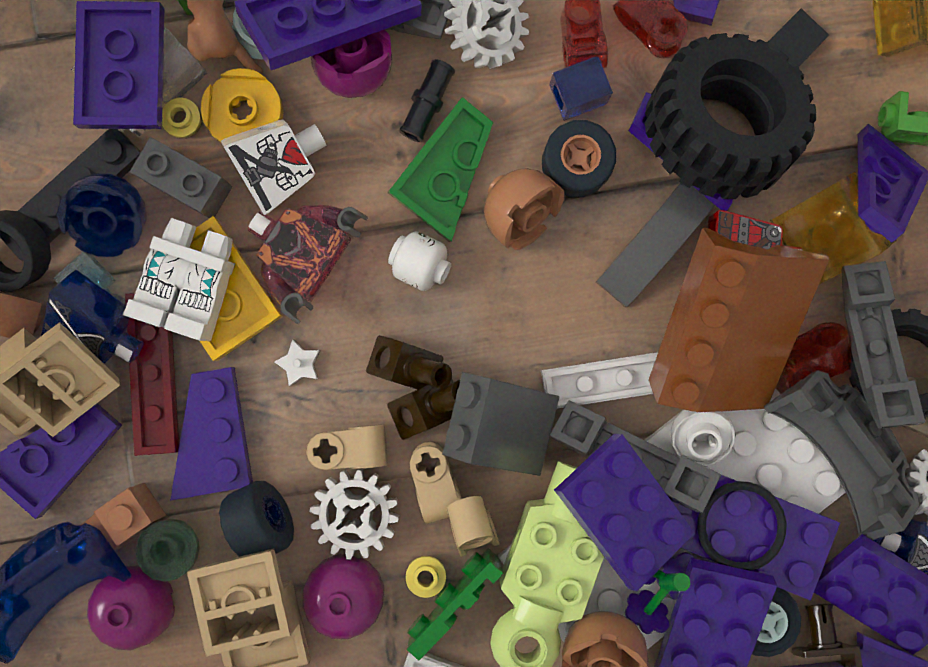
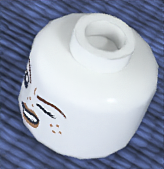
[388,231,451,291]

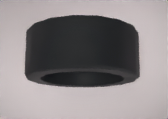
[0,210,51,292]

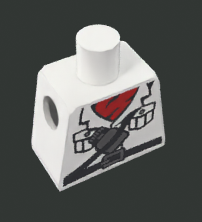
[221,119,327,215]

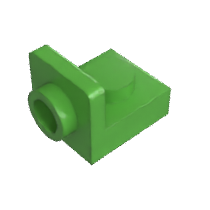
[878,91,928,146]

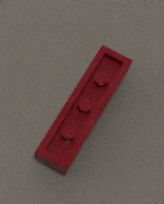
[125,293,179,456]

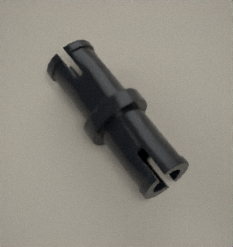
[399,59,455,142]

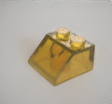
[770,171,897,284]

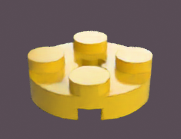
[201,68,284,143]

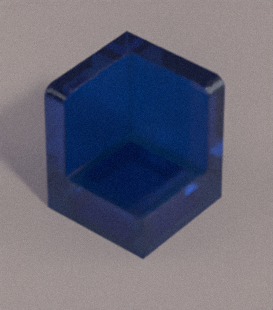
[549,57,613,121]

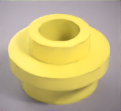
[162,98,202,138]
[406,556,446,598]

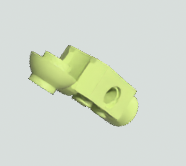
[490,461,604,667]

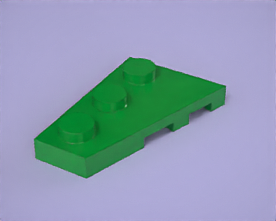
[388,97,493,242]
[406,548,503,661]

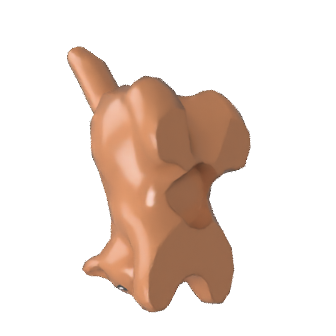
[187,0,263,74]

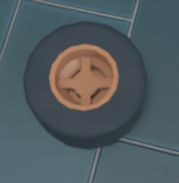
[542,120,616,197]

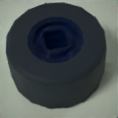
[219,481,294,557]

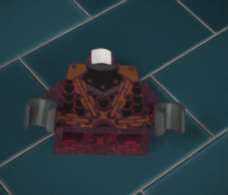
[248,205,368,324]

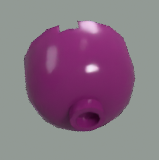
[311,29,392,98]
[303,554,384,639]
[87,565,175,650]

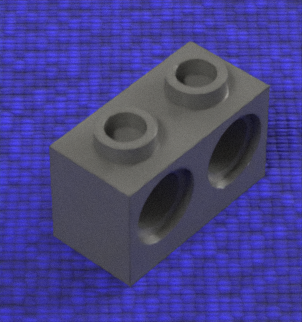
[130,137,233,218]

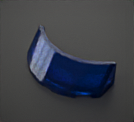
[0,522,132,664]

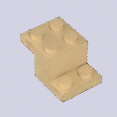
[0,322,120,438]
[187,548,311,667]

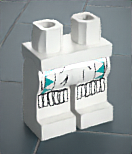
[123,218,235,341]

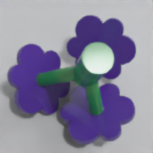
[625,552,695,634]

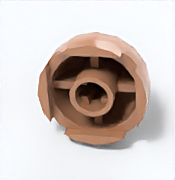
[484,168,564,250]
[562,611,648,667]

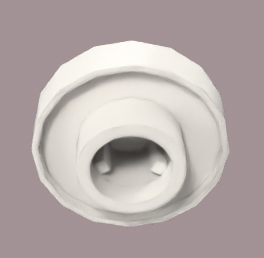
[671,410,735,465]

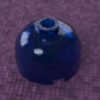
[57,173,147,257]

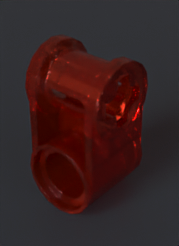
[560,0,608,73]
[613,0,688,59]
[781,322,851,389]

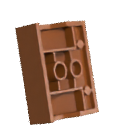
[648,228,829,412]

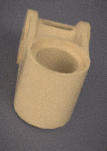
[306,425,387,470]
[410,442,462,524]
[447,496,500,557]

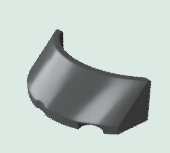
[764,370,919,540]

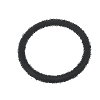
[697,481,787,571]

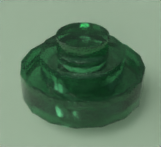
[135,518,200,582]

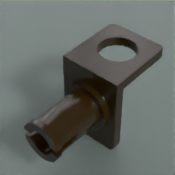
[366,335,452,390]
[387,379,460,440]
[792,604,863,667]

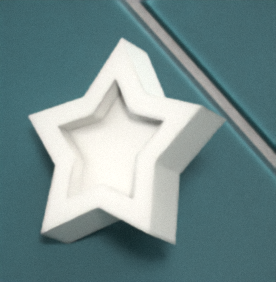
[274,340,320,386]

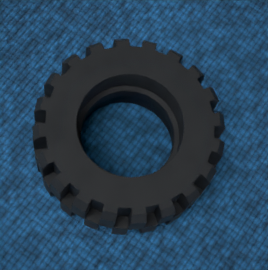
[645,33,816,199]

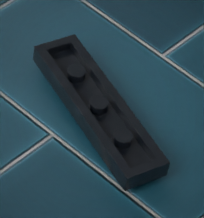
[0,129,141,261]

